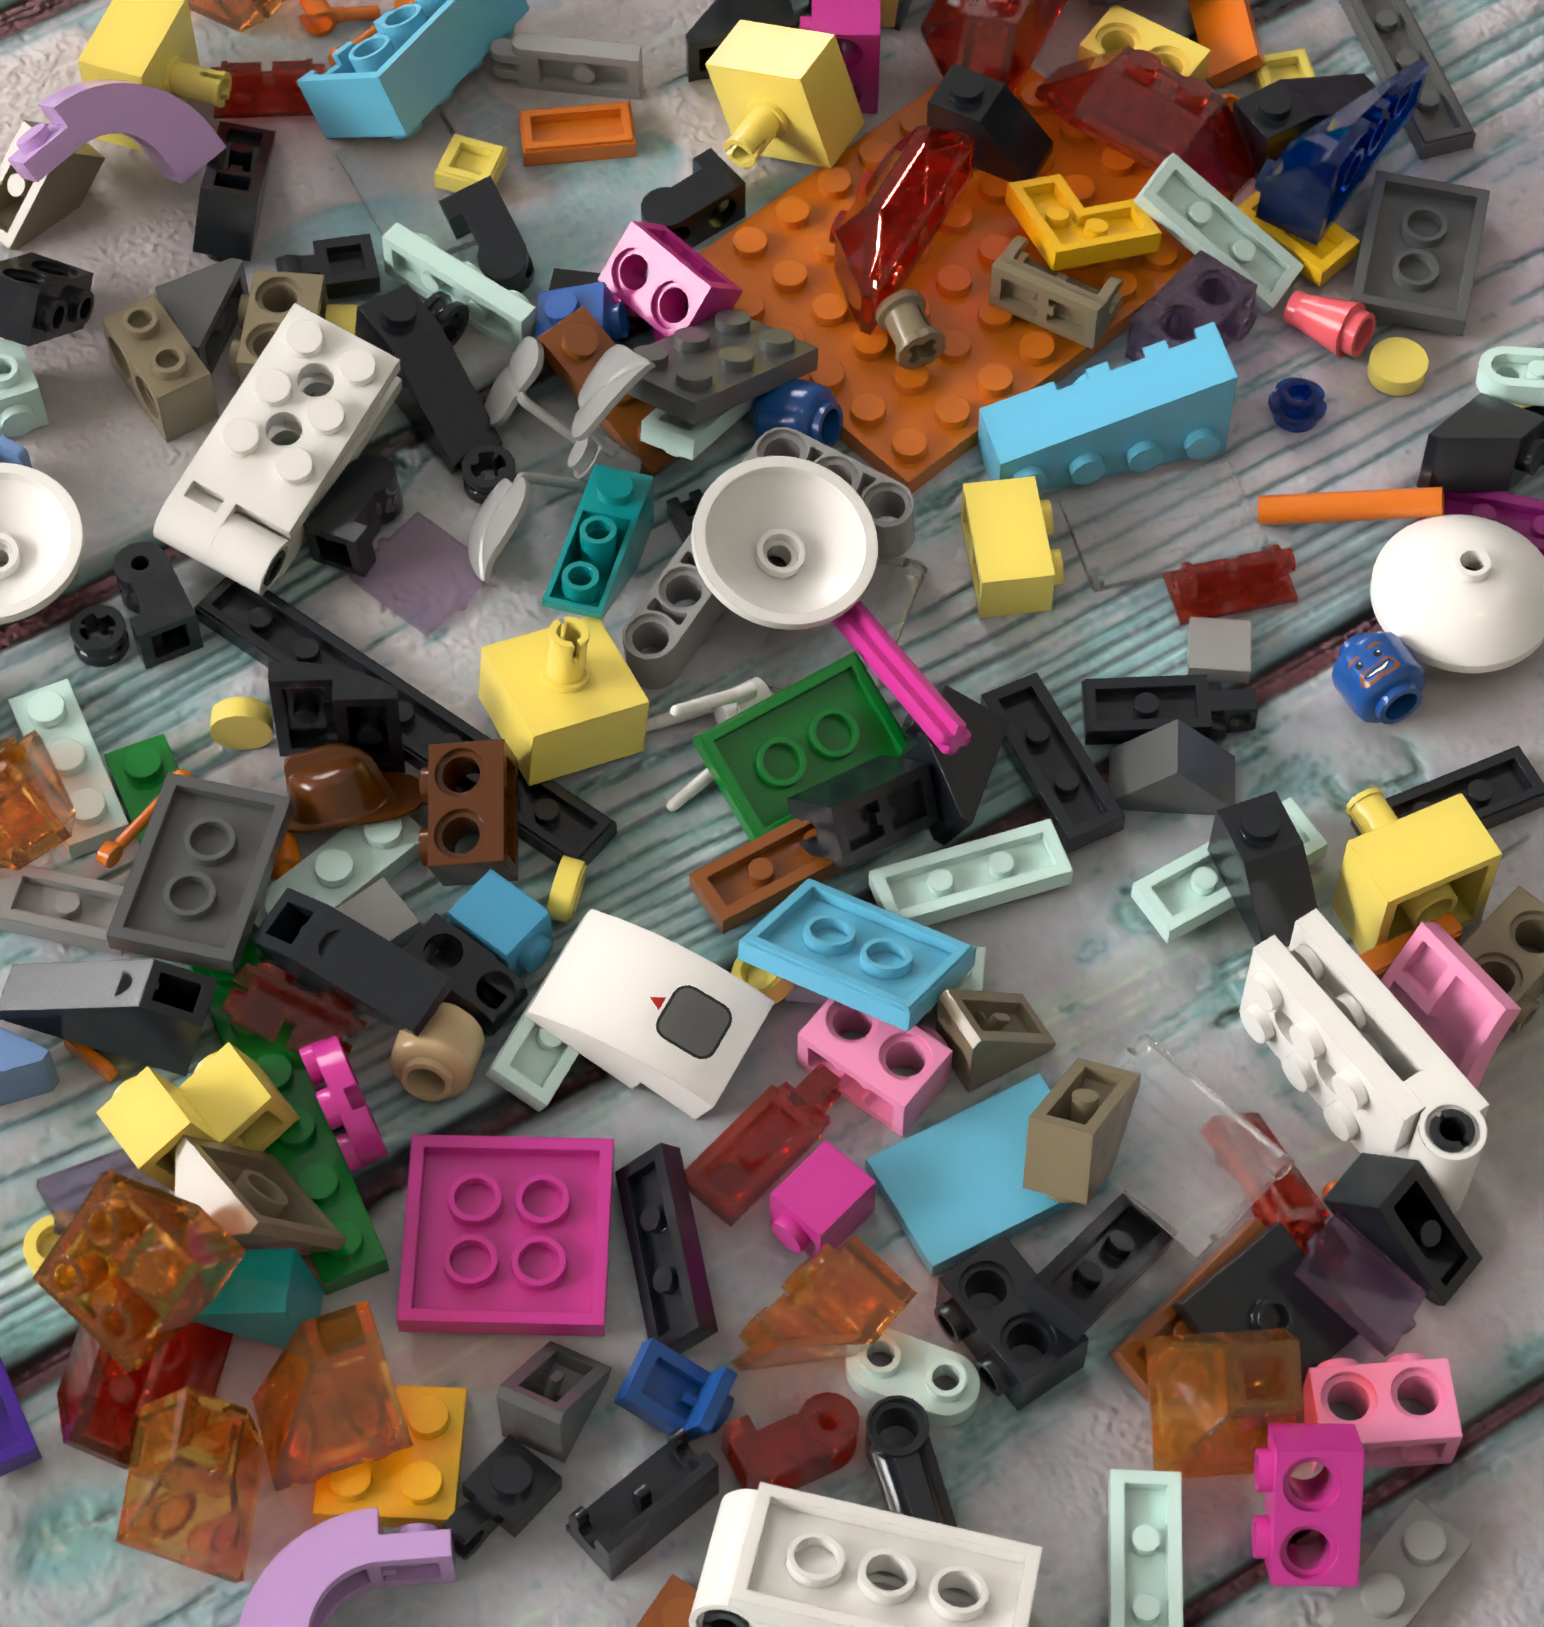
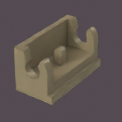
[989,235,1124,349]

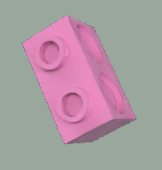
[797,998,953,1137]
[1301,1353,1463,1474]

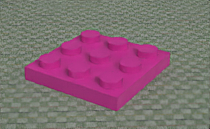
[396,1134,615,1337]

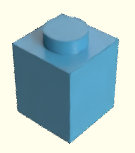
[448,869,553,978]

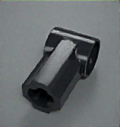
[865,1395,957,1527]

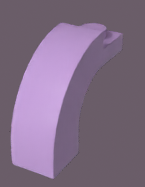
[7,79,227,183]
[238,1507,457,1627]

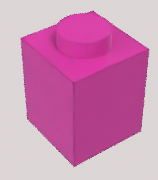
[770,1140,876,1265]

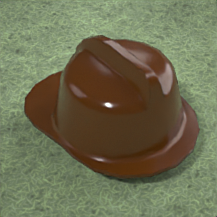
[284,743,424,834]

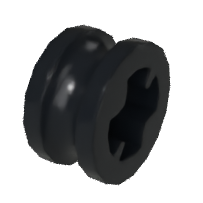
[423,291,469,347]
[462,444,516,504]
[70,604,130,668]

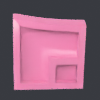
[1380,922,1522,1090]

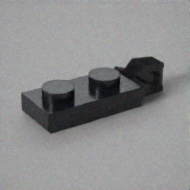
[1081,674,1258,745]

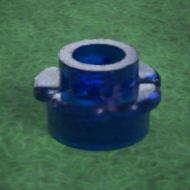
[1268,377,1327,433]

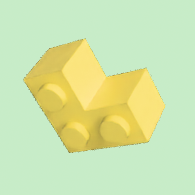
[96,1042,300,1192]

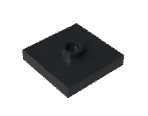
[1172,1221,1361,1418]

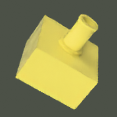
[78,0,232,152]
[705,20,865,168]
[478,616,650,786]
[1331,787,1503,954]

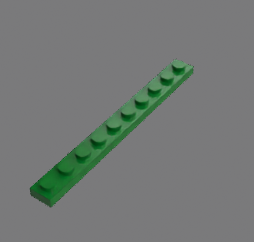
[104,733,389,1296]

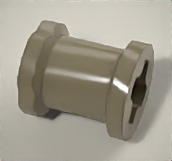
[874,289,946,369]

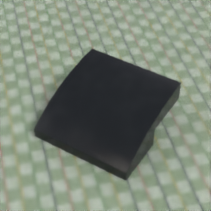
[268,661,406,773]

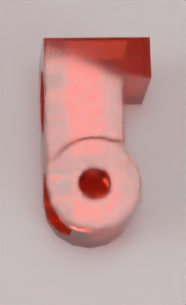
[721,1392,860,1490]

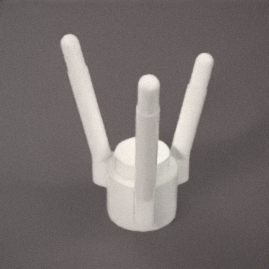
[646,677,772,812]

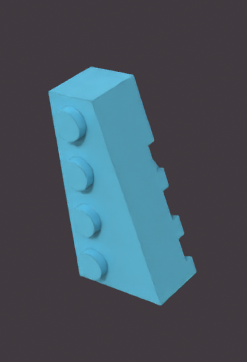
[296,0,530,140]
[977,322,1238,493]

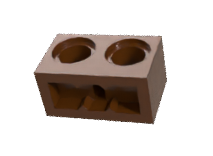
[418,739,518,886]

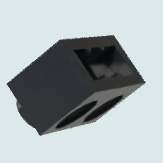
[0,252,94,347]
[934,1235,1089,1411]

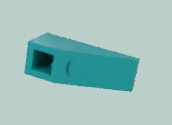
[542,464,654,620]

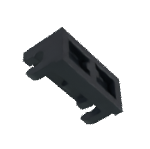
[787,754,940,868]
[566,1427,719,1581]

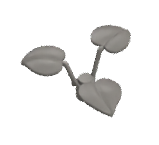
[468,336,656,584]

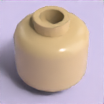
[390,1003,485,1101]

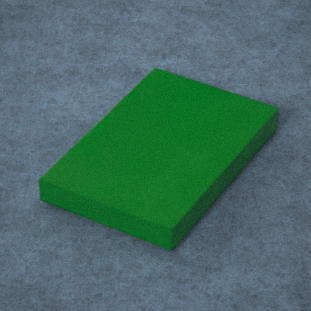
[692,650,907,842]

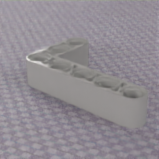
[622,427,915,689]

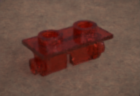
[210,58,328,119]
[1162,544,1298,625]
[221,962,367,1057]

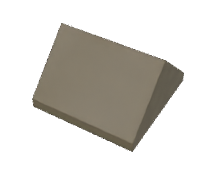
[174,1135,347,1255]

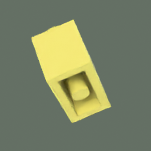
[960,476,1064,618]

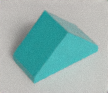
[185,1248,324,1357]

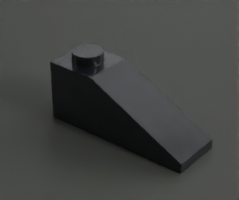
[1227,73,1398,185]
[192,121,276,262]
[355,284,503,474]

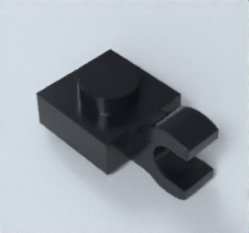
[275,233,381,299]
[443,1434,562,1561]

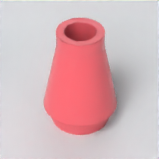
[1284,291,1376,358]

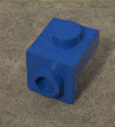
[535,281,629,344]
[614,1338,737,1442]

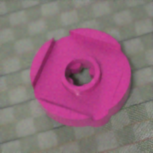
[298,1035,389,1173]

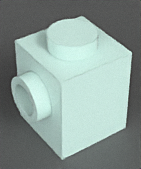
[0,340,49,438]

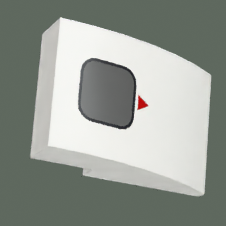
[524,909,775,1120]

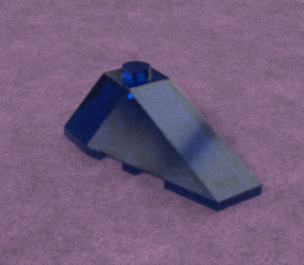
[1254,59,1429,246]

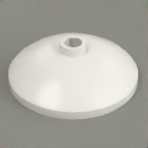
[691,456,878,630]
[0,463,85,625]
[1370,514,1544,673]

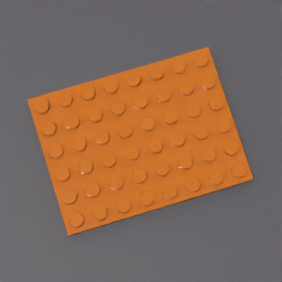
[685,41,1209,493]

